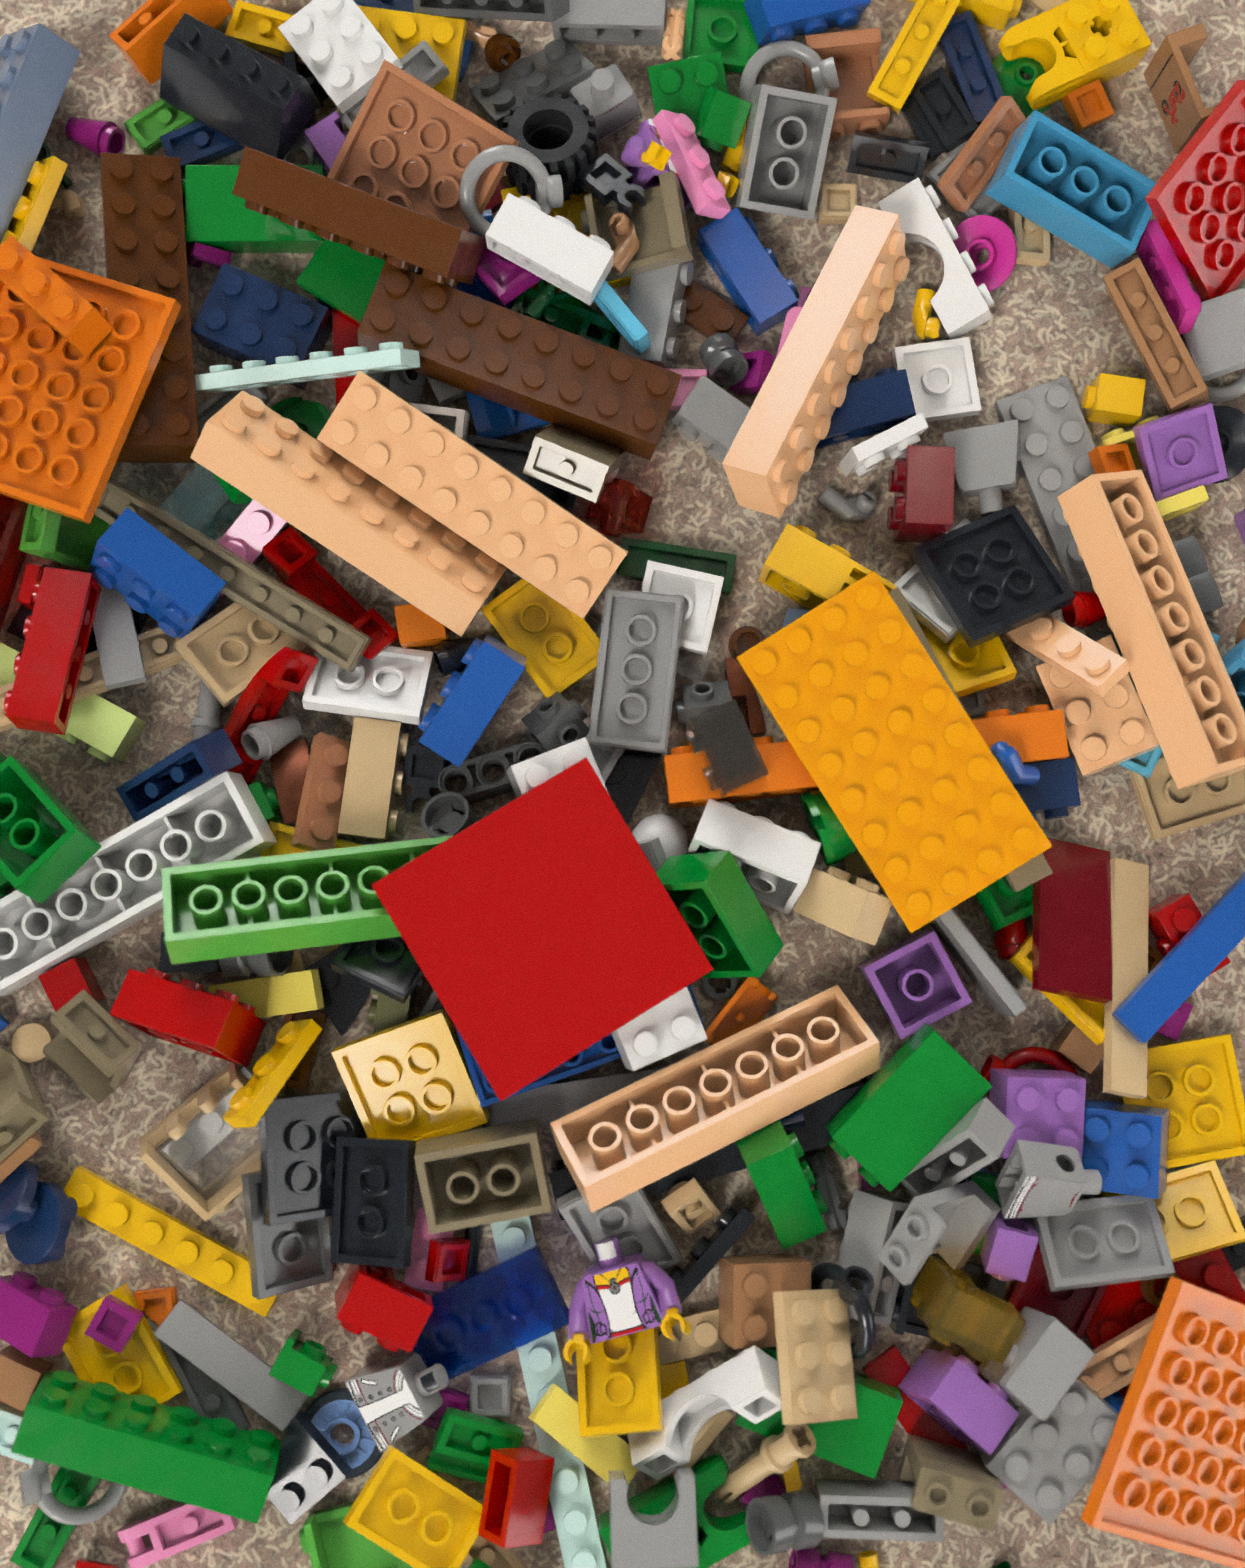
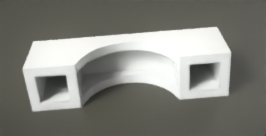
[878,177,995,339]
[628,1345,782,1481]

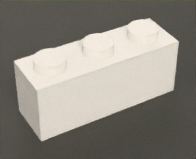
[485,193,614,306]

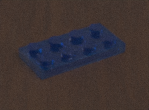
[412,1244,569,1380]

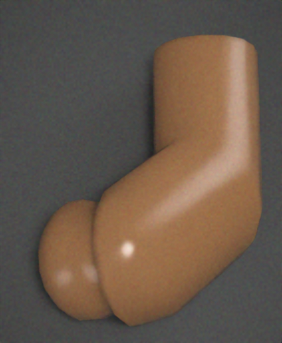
[609,213,639,276]

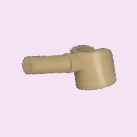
[49,190,87,219]

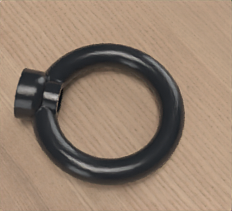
[811,1262,876,1359]

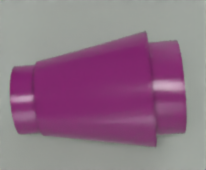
[65,116,126,157]

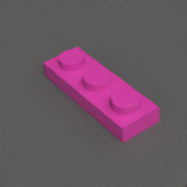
[1136,219,1201,335]

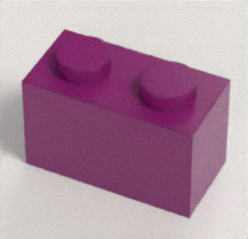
[0,1271,79,1358]

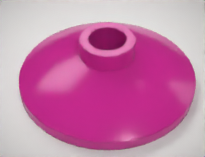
[943,215,1017,292]

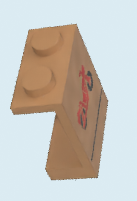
[1143,23,1217,154]

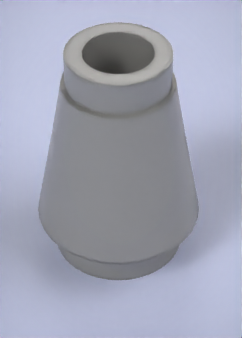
[241,715,302,760]

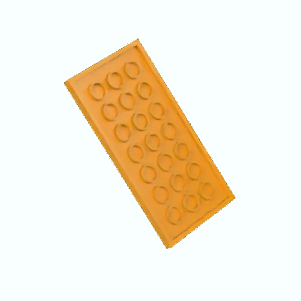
[736,571,1052,933]

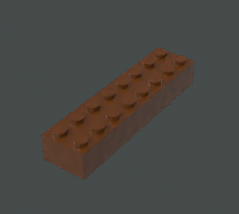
[100,152,199,463]
[357,262,682,460]

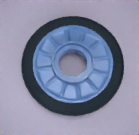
[304,1388,384,1479]

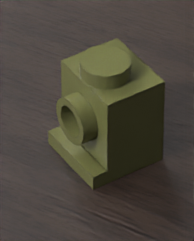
[368,987,416,1033]

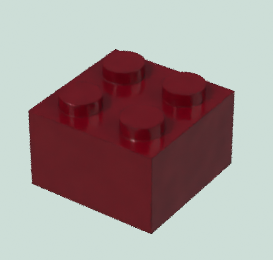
[887,445,955,543]

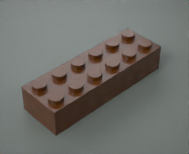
[232,146,486,288]

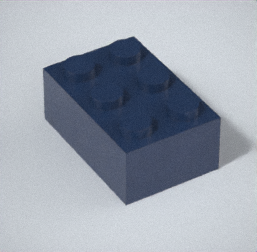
[191,263,333,390]

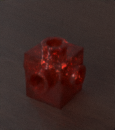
[585,478,653,538]

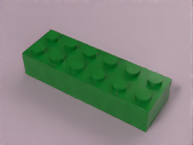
[11,1370,282,1524]

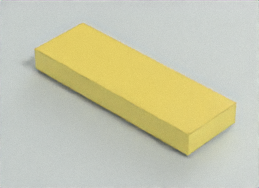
[208,968,324,1018]
[528,1383,638,1484]

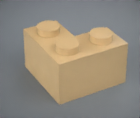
[794,865,892,945]

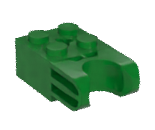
[599,1454,750,1568]

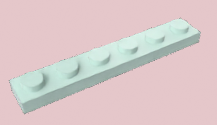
[194,342,420,393]

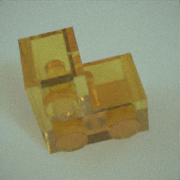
[911,1256,1026,1365]

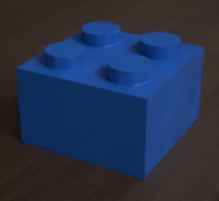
[1081,1099,1169,1199]

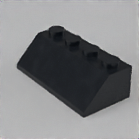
[159,13,320,160]

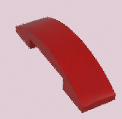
[262,526,399,660]
[225,646,319,786]

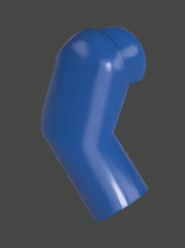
[990,741,1040,786]

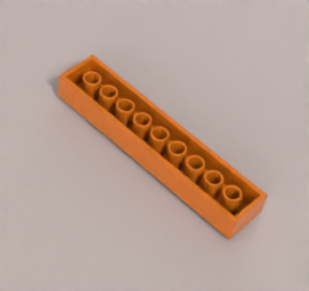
[662,704,1069,810]

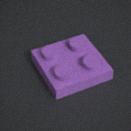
[1133,402,1228,502]

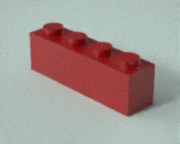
[4,566,102,735]

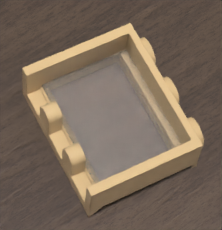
[140,1063,261,1222]

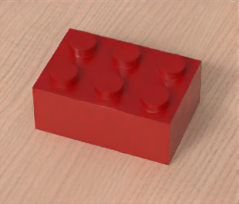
[109,968,266,1068]

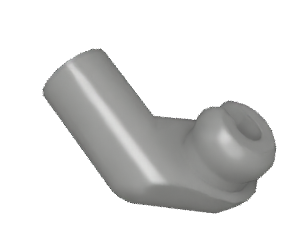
[818,486,878,522]

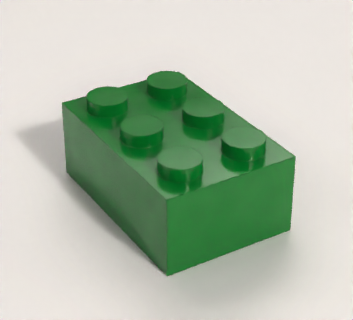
[0,755,102,904]
[656,850,784,978]

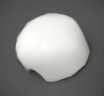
[632,813,689,859]

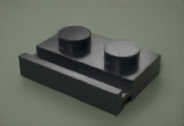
[900,67,979,163]

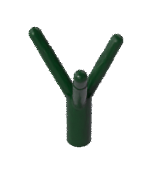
[522,279,575,320]

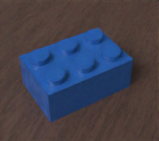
[89,507,226,639]
[418,633,527,768]

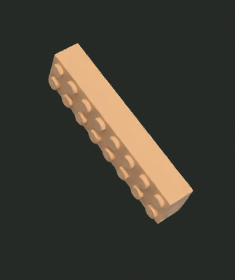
[722,205,910,518]
[317,370,629,619]
[190,390,507,637]
[1057,470,1245,789]
[550,985,880,1213]

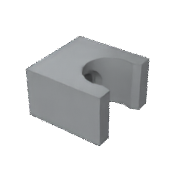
[978,1306,1095,1422]
[608,1467,698,1568]

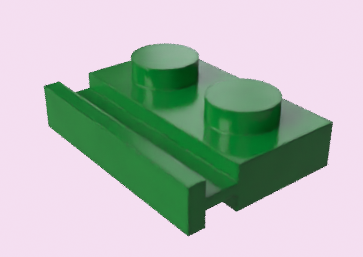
[425,1406,524,1484]

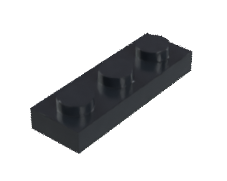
[668,1202,756,1304]

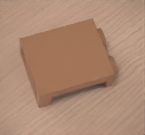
[802,27,890,141]

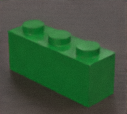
[736,1120,828,1250]

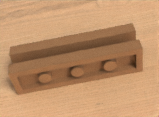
[1103,257,1209,414]

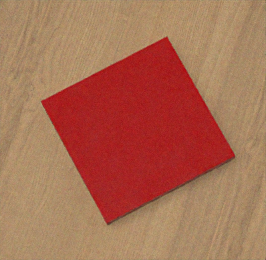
[371,757,714,1102]

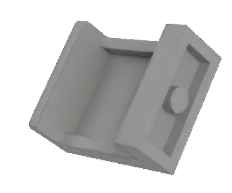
[878,1180,1001,1286]

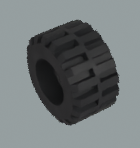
[500,93,599,202]

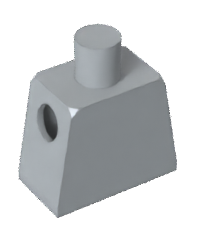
[943,419,1021,516]

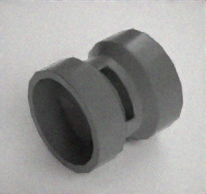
[699,333,748,387]

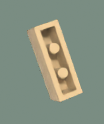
[338,716,411,841]

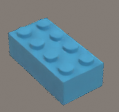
[985,110,1156,269]

